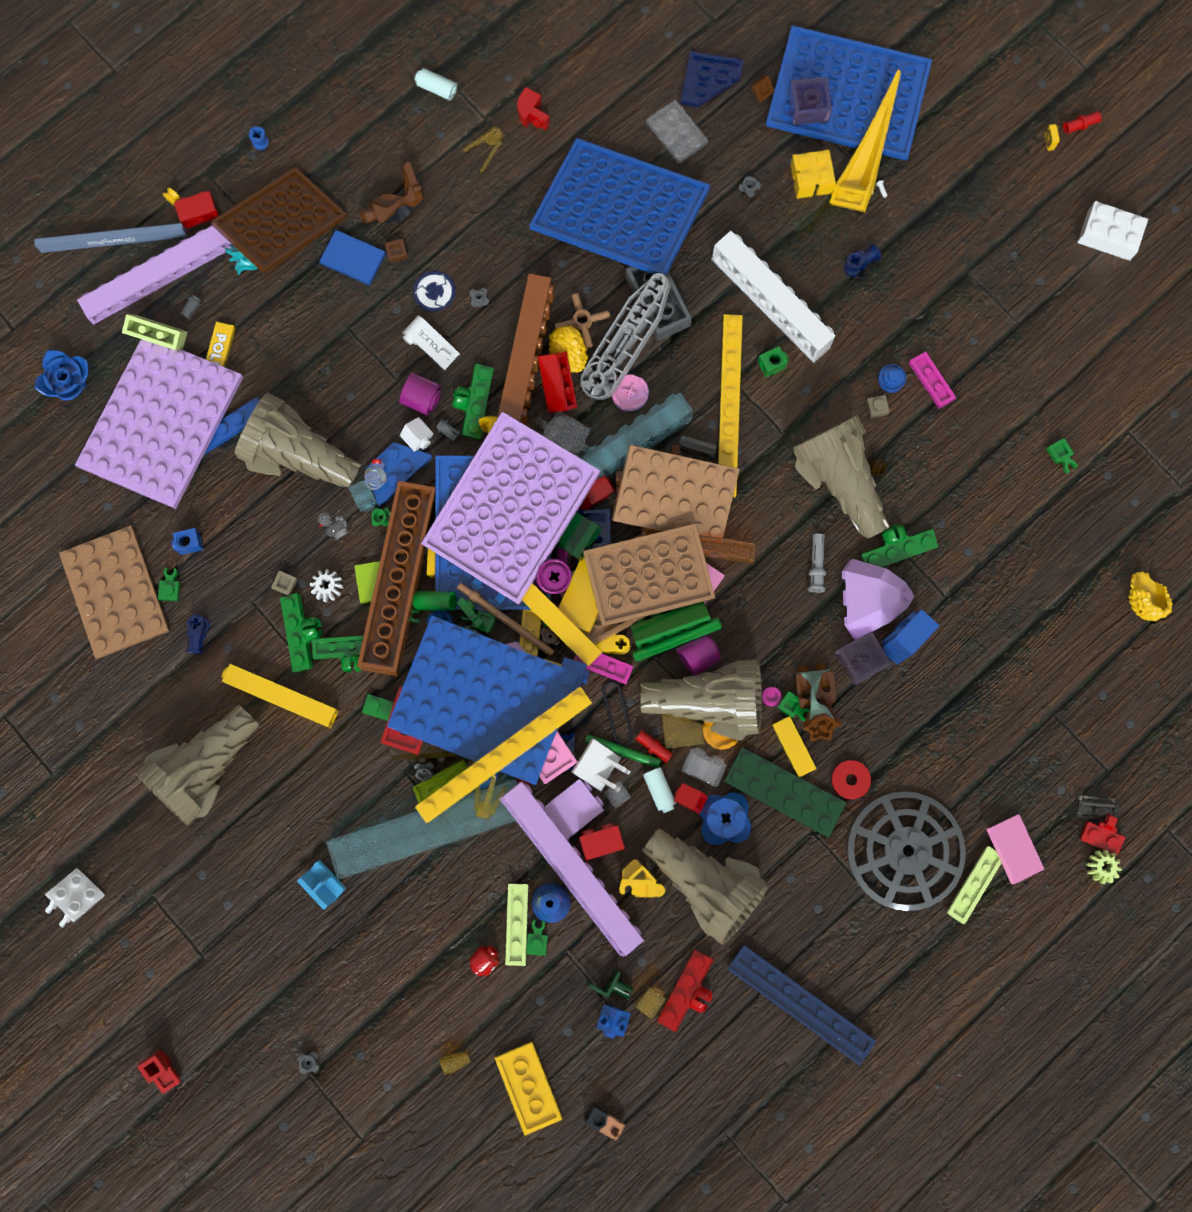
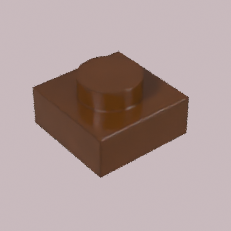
[751,75,775,102]
[385,239,408,263]

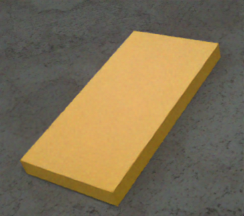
[559,558,599,634]
[495,1041,562,1135]

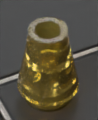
[439,1051,470,1075]

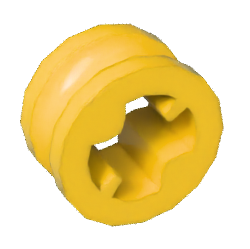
[163,188,180,206]

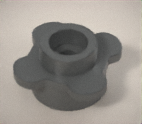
[739,176,761,197]
[469,288,489,307]
[414,762,435,781]
[298,1052,319,1074]

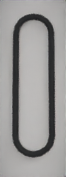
[602,681,633,747]

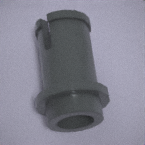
[180,295,201,320]
[436,419,461,442]

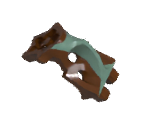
[795,663,841,741]

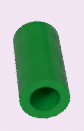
[413,591,457,611]

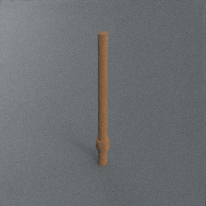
[457,582,555,656]

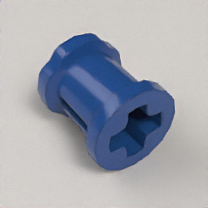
[249,126,269,150]

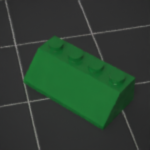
[630,602,711,649]

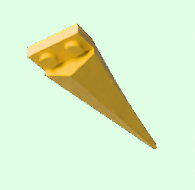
[830,70,901,212]

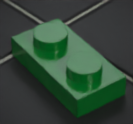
[362,694,394,721]

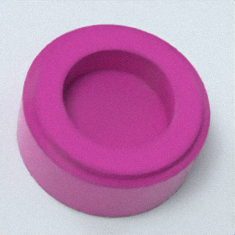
[762,687,781,707]

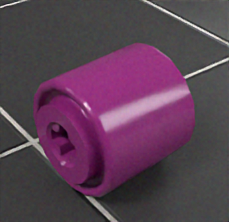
[399,373,441,415]
[534,559,571,594]
[676,635,721,676]

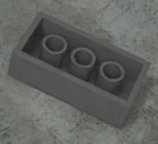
[626,266,692,341]

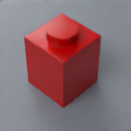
[674,783,708,814]

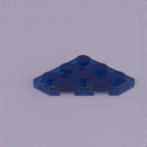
[681,52,743,107]

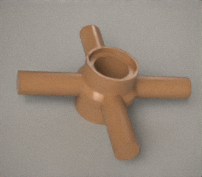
[555,293,610,348]

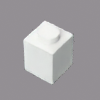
[400,417,433,452]

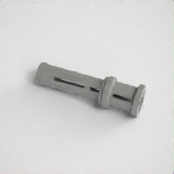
[808,534,826,593]

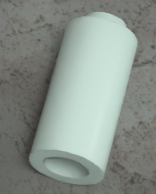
[415,68,457,100]
[643,767,676,813]

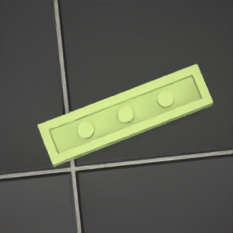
[946,846,1002,924]
[505,884,528,966]

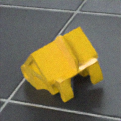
[619,859,665,897]

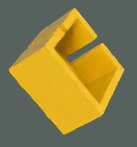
[790,150,836,199]

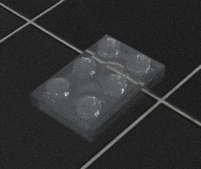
[646,100,708,164]

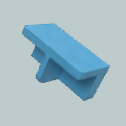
[297,860,346,910]

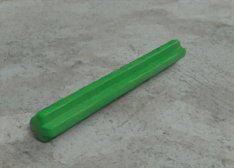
[633,618,722,662]

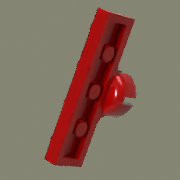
[657,950,713,1032]

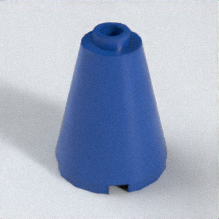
[531,882,571,923]

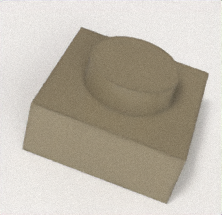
[866,395,890,418]
[271,571,298,596]

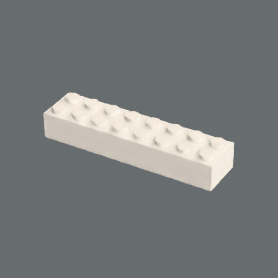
[712,231,835,363]

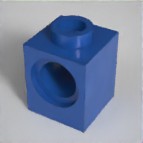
[171,528,204,555]

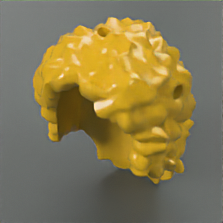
[549,325,588,373]
[1128,571,1173,621]

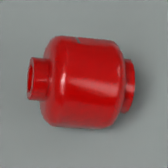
[470,946,499,976]

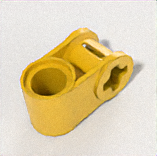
[596,634,630,655]

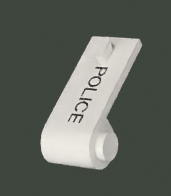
[403,316,460,370]

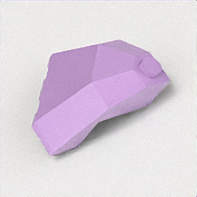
[842,559,915,640]

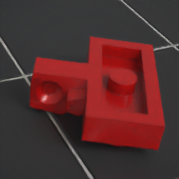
[1079,813,1126,855]

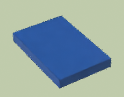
[319,230,386,286]

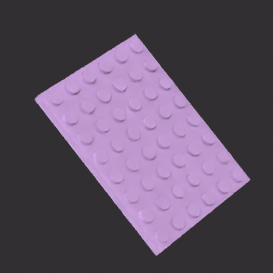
[75,339,243,509]
[421,412,601,604]

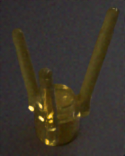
[463,126,503,173]
[473,775,507,820]

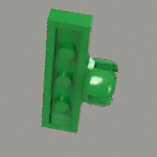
[452,364,494,441]
[860,525,938,567]
[280,593,323,673]
[312,636,364,673]

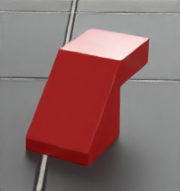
[577,475,616,515]

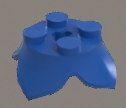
[34,350,89,401]
[700,793,751,845]

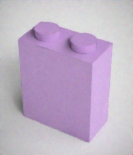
[543,779,604,838]

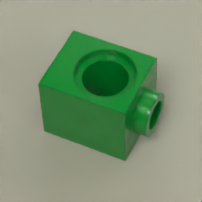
[757,347,788,377]

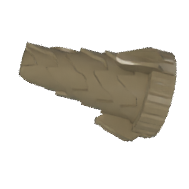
[235,392,361,487]
[793,415,890,538]
[640,660,762,740]
[135,705,259,826]
[642,828,768,945]

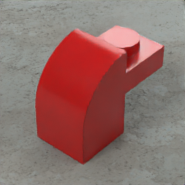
[517,87,550,130]
[137,1050,181,1094]

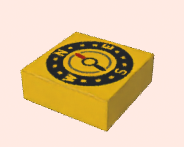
[1044,124,1060,150]

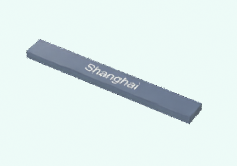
[34,223,187,253]

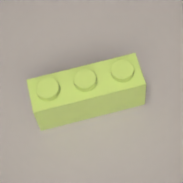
[122,315,187,350]

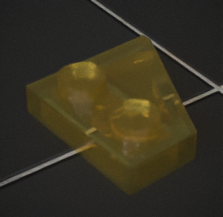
[662,714,704,748]

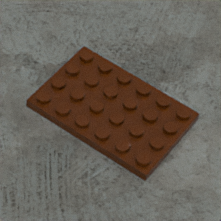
[212,167,347,274]

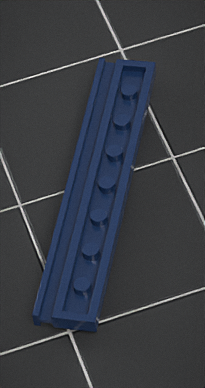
[727,945,876,1066]

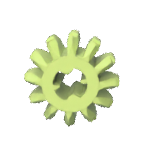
[1086,850,1122,884]

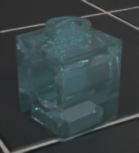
[348,479,377,512]

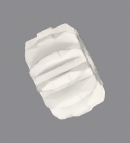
[310,569,343,602]

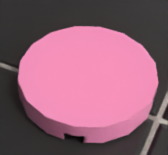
[612,374,649,412]

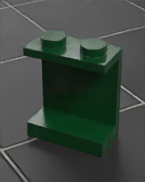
[556,512,602,561]

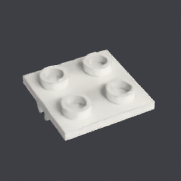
[572,739,631,792]
[45,868,105,928]

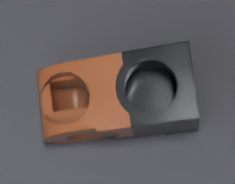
[584,1103,625,1140]

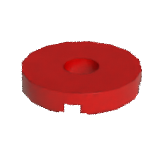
[831,760,871,800]

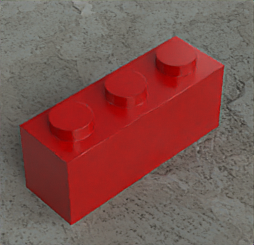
[538,351,577,413]

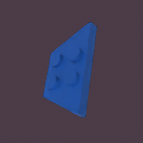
[366,442,433,508]

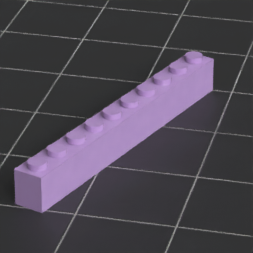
[77,226,231,325]
[499,782,644,956]

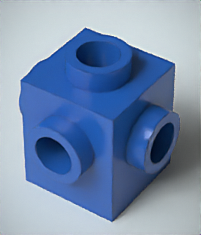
[597,1004,631,1038]

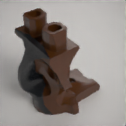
[359,161,424,223]

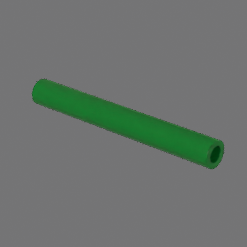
[585,734,661,768]

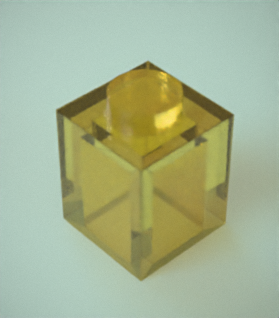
[635,986,666,1020]

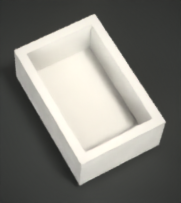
[1077,201,1148,261]

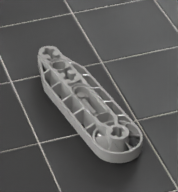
[581,273,671,400]

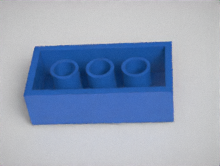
[880,609,939,665]

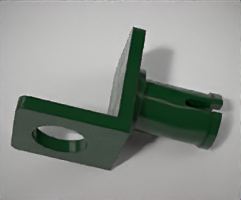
[586,969,633,999]

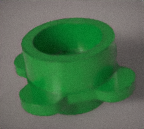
[371,508,390,527]

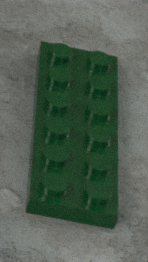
[724,747,846,838]

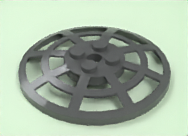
[847,791,966,911]

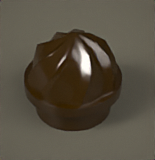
[869,457,888,476]

